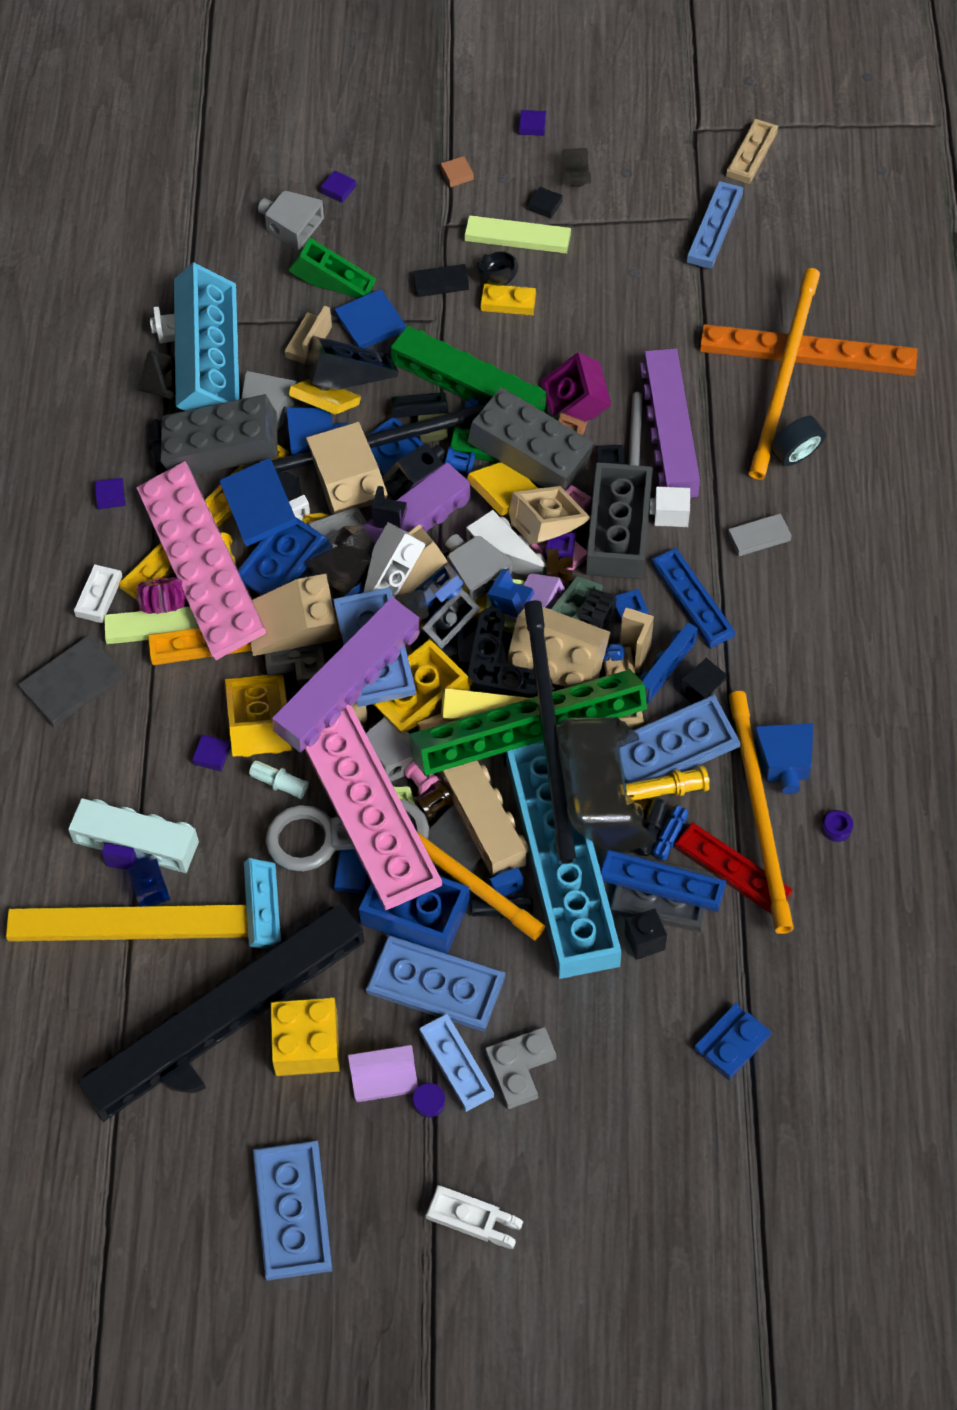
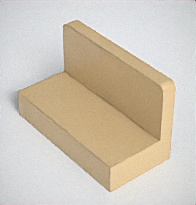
[285,306,332,364]
[620,608,654,673]

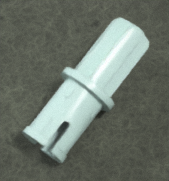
[249,761,309,799]

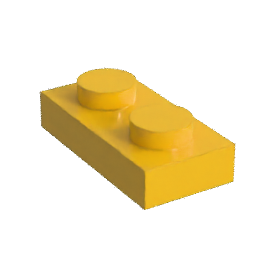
[481,284,536,315]

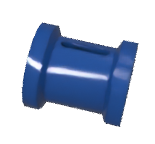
[445,446,476,476]

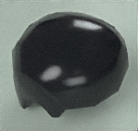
[477,251,519,286]

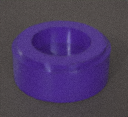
[822,810,853,842]
[413,1083,445,1118]

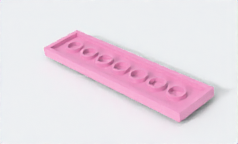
[136,461,267,660]
[305,705,442,911]

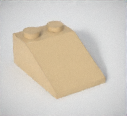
[306,422,388,515]
[251,574,339,656]

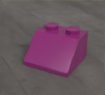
[540,352,611,421]

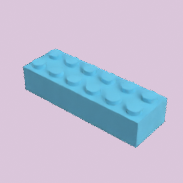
[174,262,240,411]

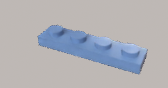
[687,181,744,269]

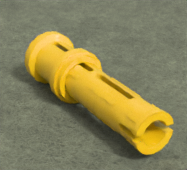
[616,765,709,804]

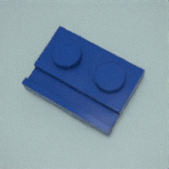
[694,1002,771,1080]

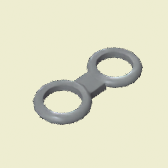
[266,799,429,872]

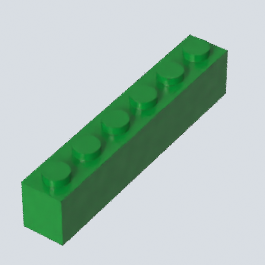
[391,326,546,412]

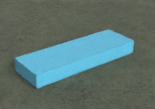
[244,858,281,950]

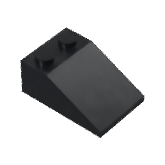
[304,336,399,390]

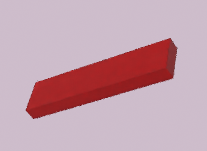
[674,822,793,914]

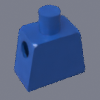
[286,407,349,455]
[754,723,813,794]

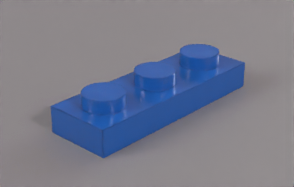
[640,623,698,704]

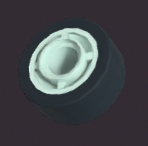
[771,415,826,466]

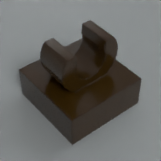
[547,549,573,581]

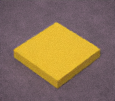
[289,379,361,415]
[467,462,538,516]

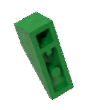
[288,237,376,298]

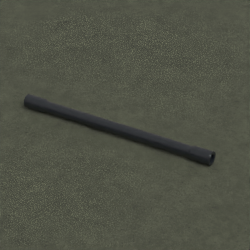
[242,404,483,472]
[524,600,577,864]

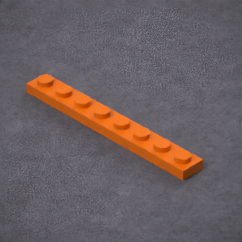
[700,324,918,376]

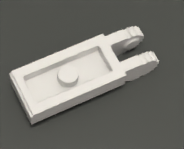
[425,1185,523,1249]

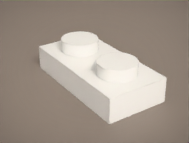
[74,564,123,623]

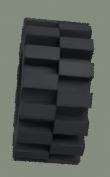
[579,589,617,631]

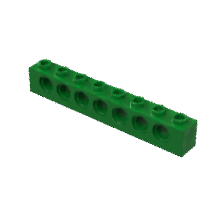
[409,669,647,776]

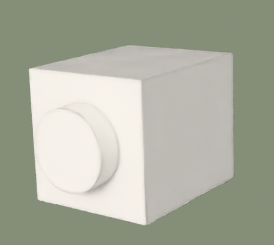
[649,487,690,527]

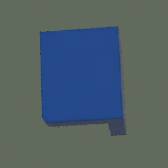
[487,569,534,617]

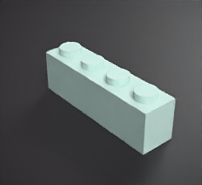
[68,798,199,873]

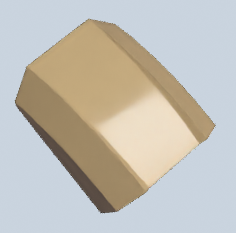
[508,486,591,545]
[395,524,448,602]

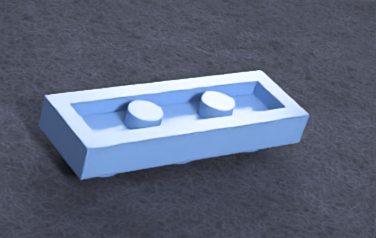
[419,1014,494,1112]

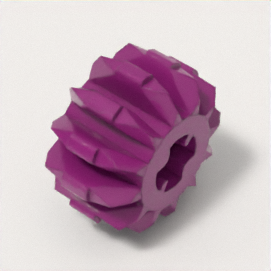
[136,577,185,614]

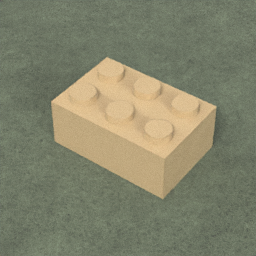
[506,606,610,688]

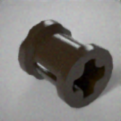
[414,782,454,820]

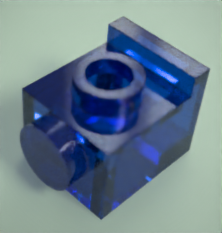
[127,857,170,907]

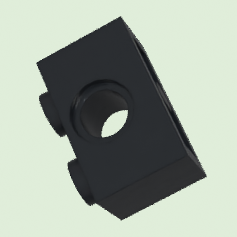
[418,587,480,649]

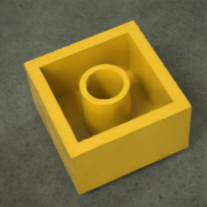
[271,998,340,1076]

